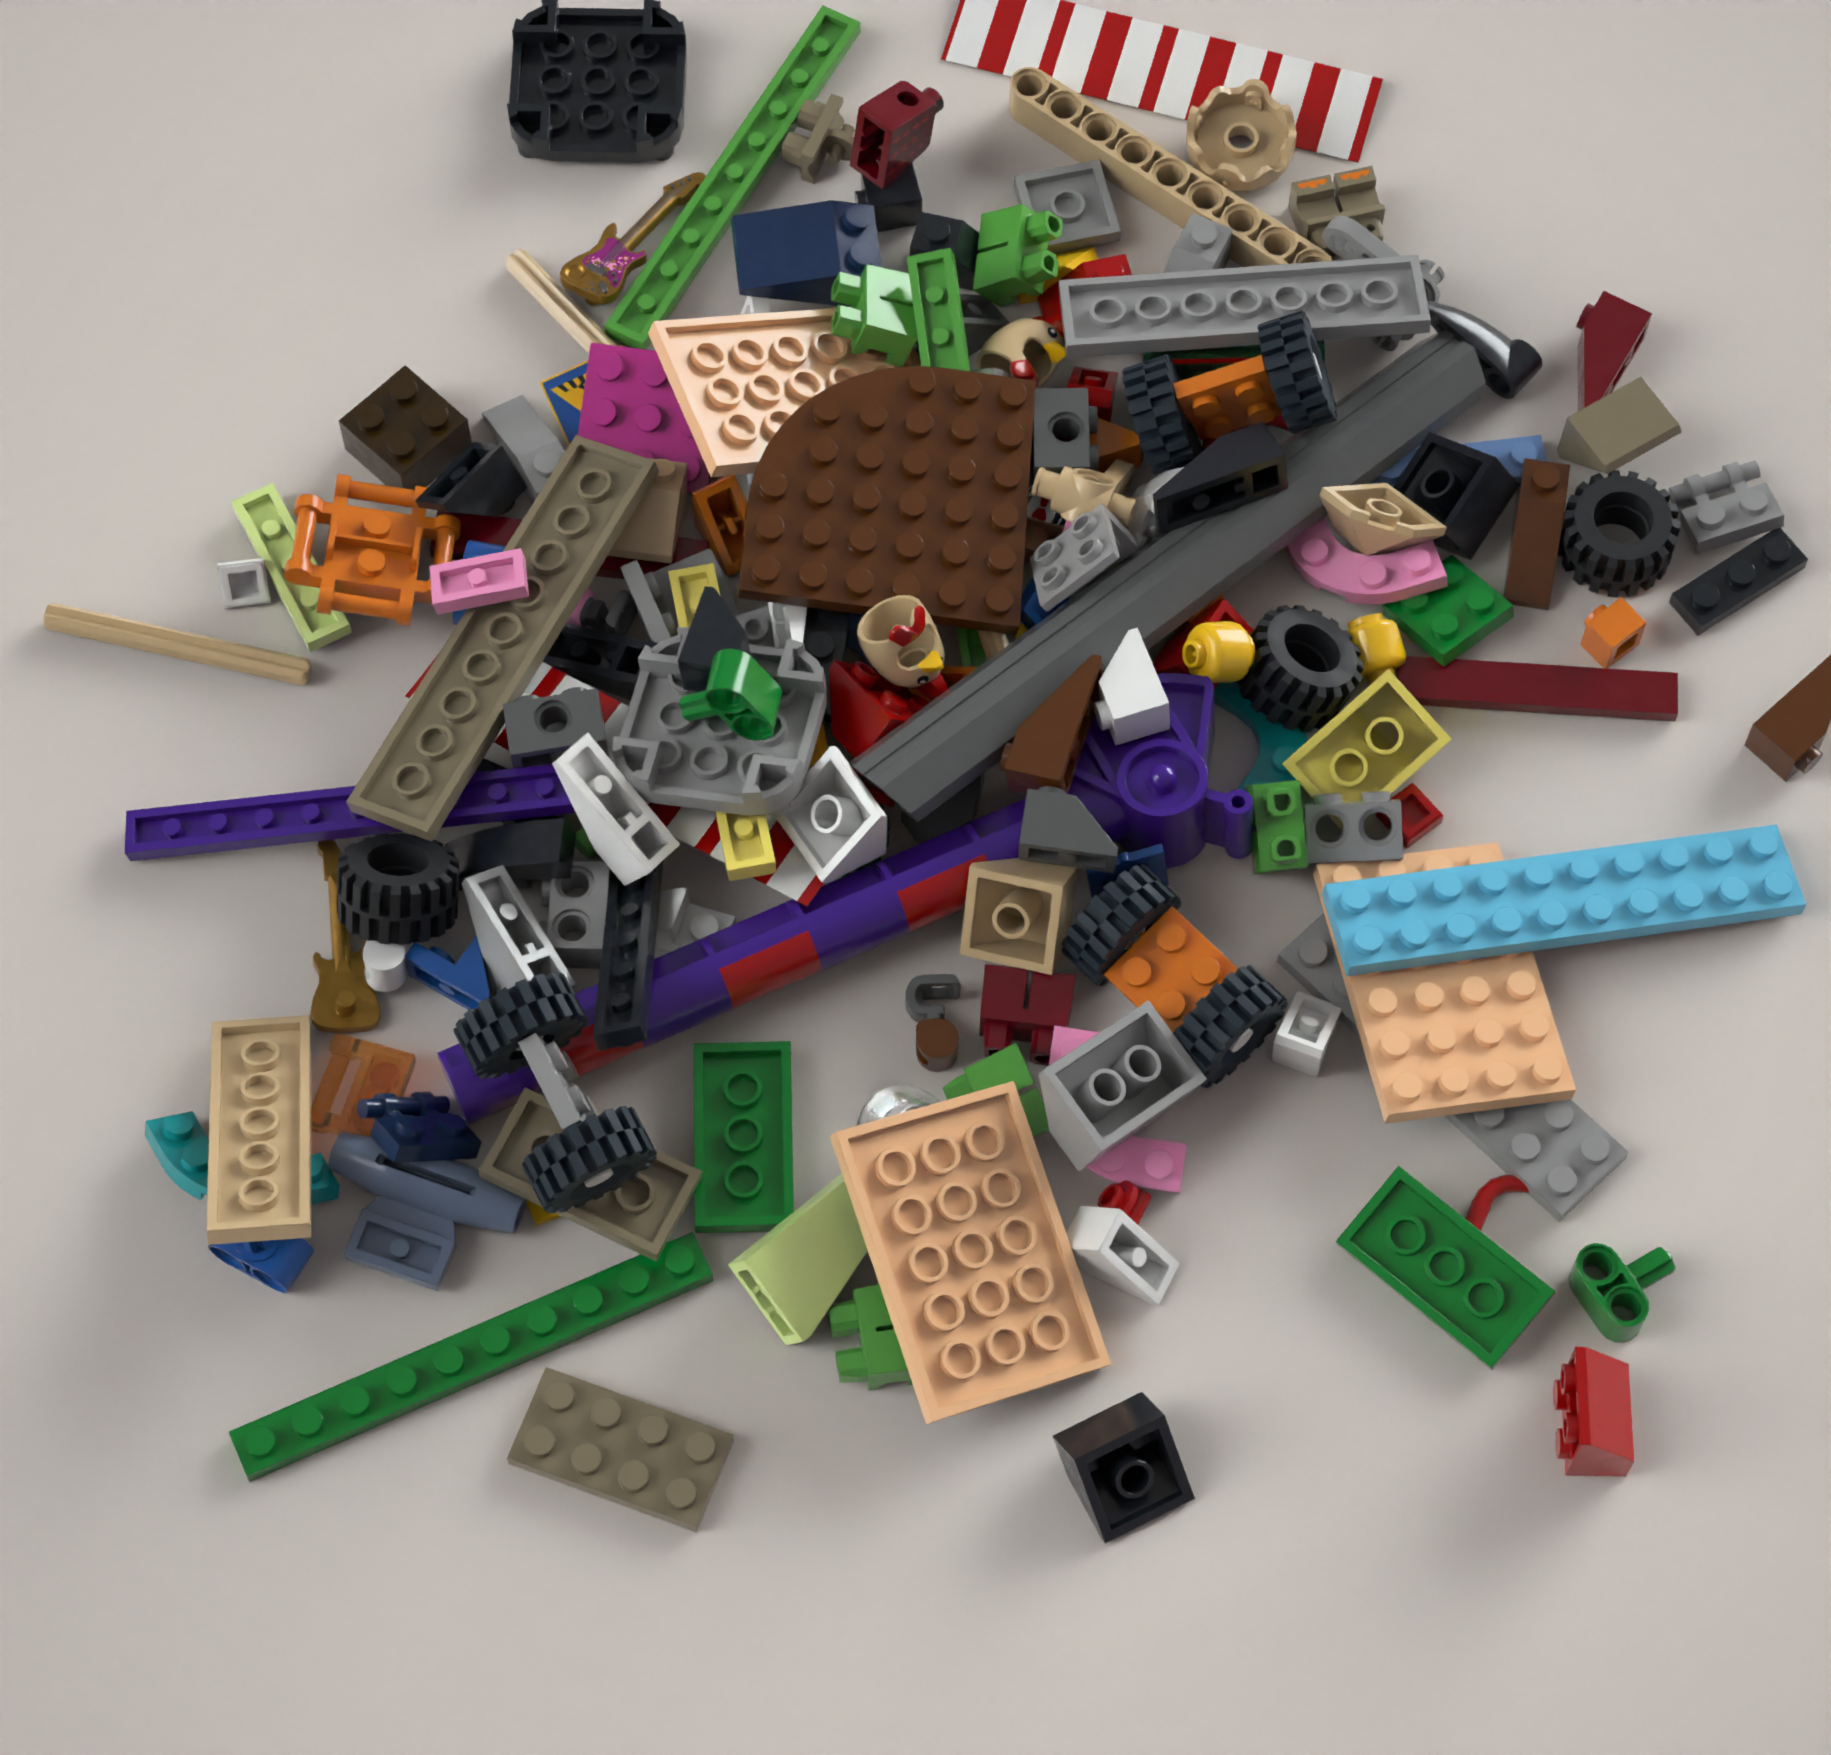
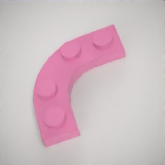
[1285,517,1448,604]
[1049,1026,1187,1193]

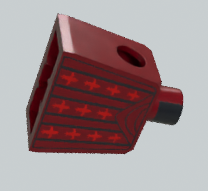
[850,81,944,189]

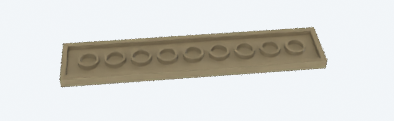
[346,435,659,842]

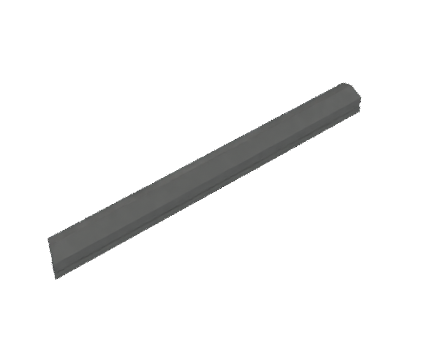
[849,329,1486,822]

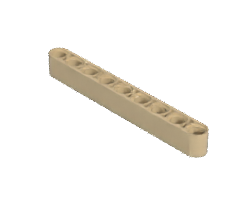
[1009,67,1332,267]

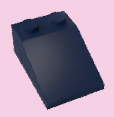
[731,200,882,307]

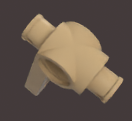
[1031,459,1138,527]

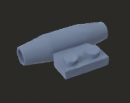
[328,1132,527,1291]

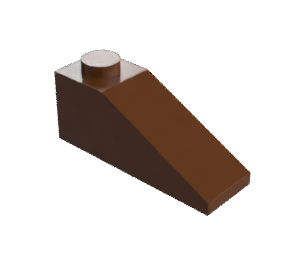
[1503,458,1570,610]
[1001,654,1105,794]
[1744,655,1831,782]

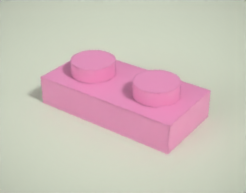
[429,548,529,615]

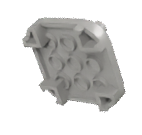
[612,627,827,816]

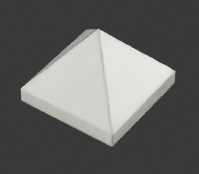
[217,558,271,609]

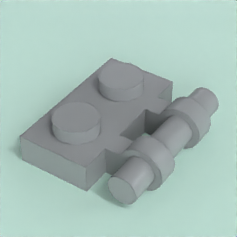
[1668,460,1784,554]

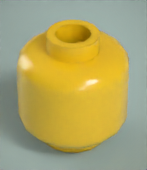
[1347,613,1406,685]
[1182,621,1256,684]

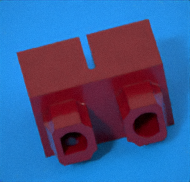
[979,964,1076,1066]

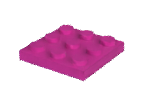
[578,343,711,495]

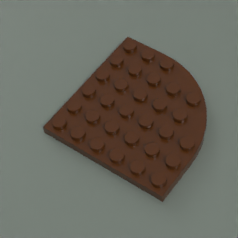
[737,366,1036,635]

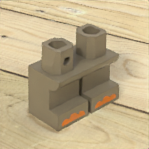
[1288,166,1385,261]

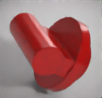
[1098,1180,1152,1225]

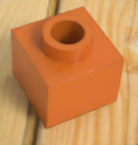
[1580,597,1647,668]

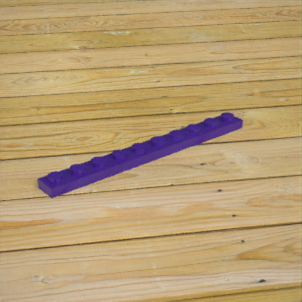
[124,764,576,861]

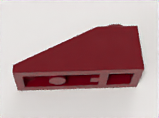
[1576,291,1652,411]

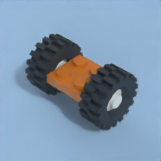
[1122,310,1338,476]
[1061,864,1288,1088]

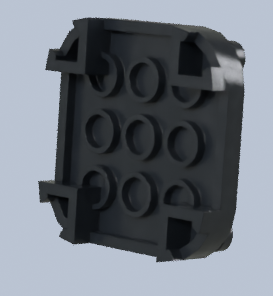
[507,0,687,163]

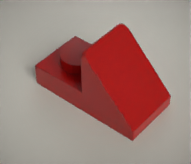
[1067,366,1118,422]

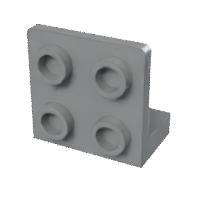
[1030,503,1139,611]
[620,549,740,643]

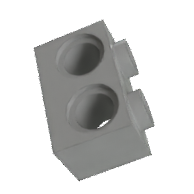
[1304,791,1403,863]
[539,861,611,969]

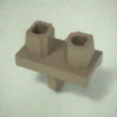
[782,94,855,184]

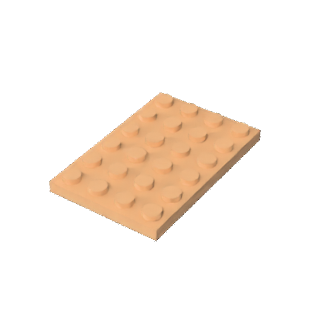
[648,307,921,477]
[1313,843,1576,1124]
[830,1081,1111,1425]

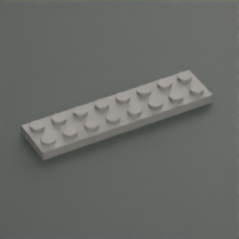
[1059,255,1431,358]
[1277,913,1628,1222]

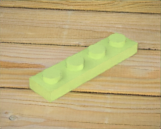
[231,483,352,652]

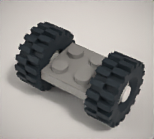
[454,972,657,1213]

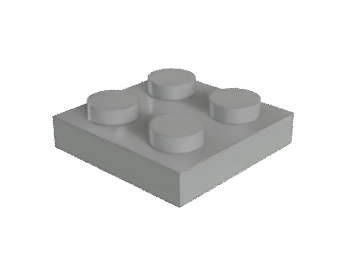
[1014,160,1121,254]

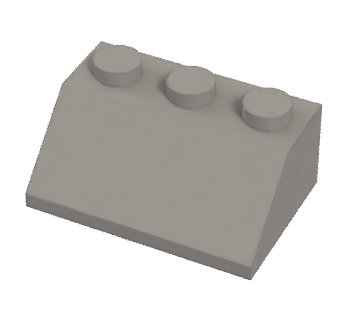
[1038,1000,1207,1172]

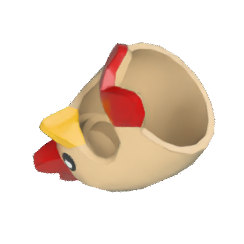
[976,313,1066,388]
[857,595,948,699]

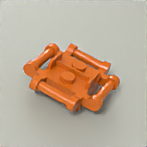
[284,474,461,626]

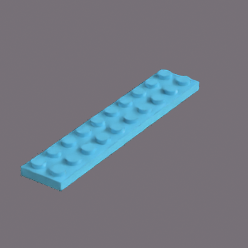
[1322,824,1806,976]

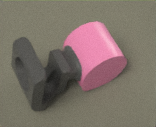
[566,587,637,636]

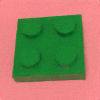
[1382,555,1514,667]

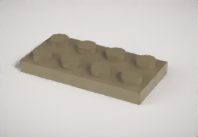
[479,1087,702,1262]
[507,1367,734,1533]

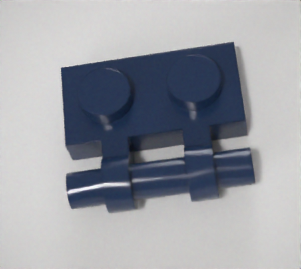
[357,1091,482,1163]

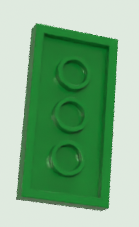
[693,1041,794,1233]
[1336,1166,1555,1370]

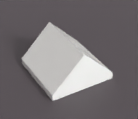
[775,746,887,883]

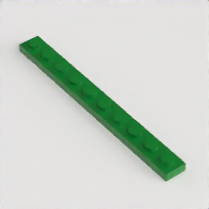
[229,1232,714,1482]

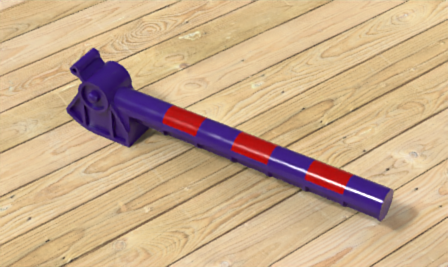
[437,673,1253,1125]

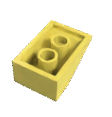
[1282,669,1452,830]

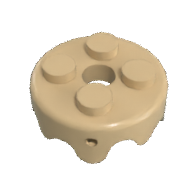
[1186,79,1297,192]

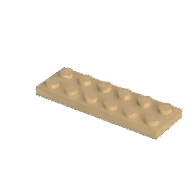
[206,1015,311,1245]

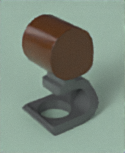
[905,974,961,1072]

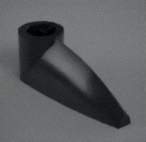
[1428,301,1543,399]

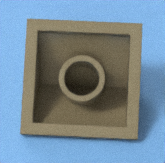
[1557,377,1682,474]

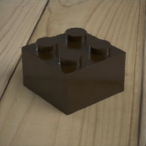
[339,365,472,490]

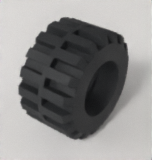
[1558,470,1681,597]
[1235,605,1364,732]
[337,833,459,945]

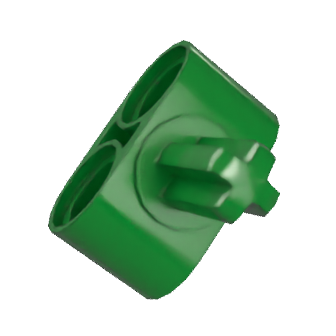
[679,649,782,741]
[1569,1243,1676,1343]

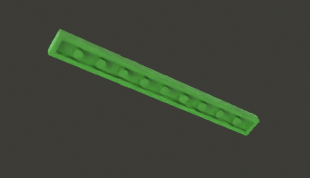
[604,5,861,350]
[907,248,1007,668]

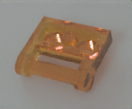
[311,1034,416,1137]

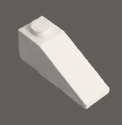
[552,733,680,886]

